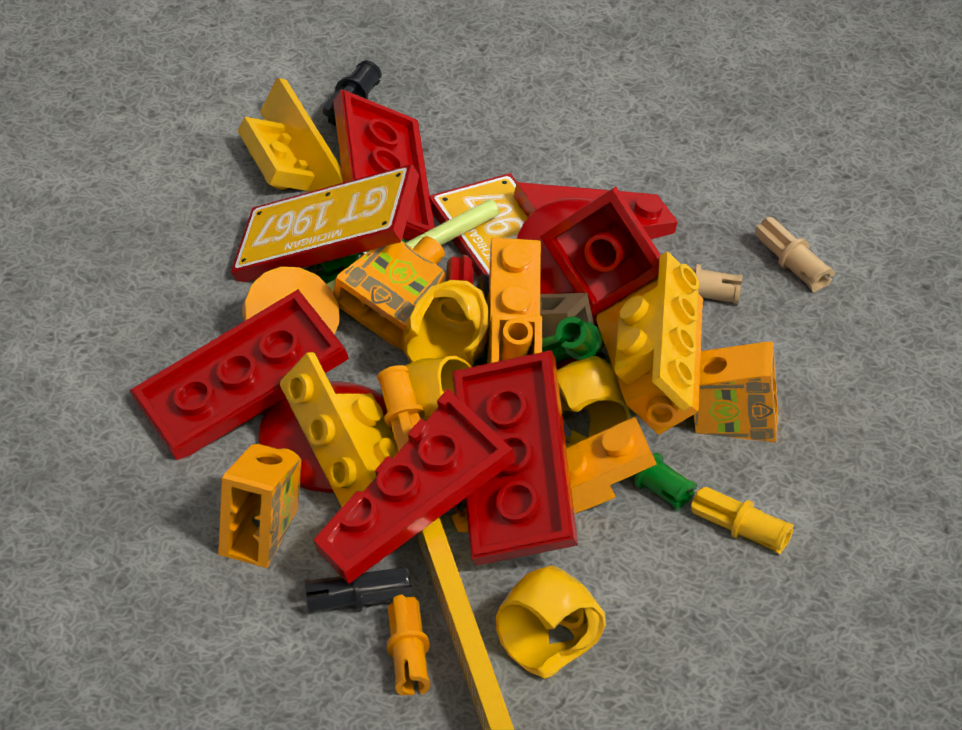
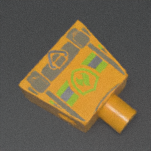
[333,236,446,351]
[694,342,778,443]
[218,444,301,568]

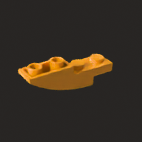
[487,238,542,364]
[451,416,657,532]

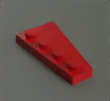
[313,388,515,584]

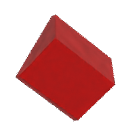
[540,187,661,317]

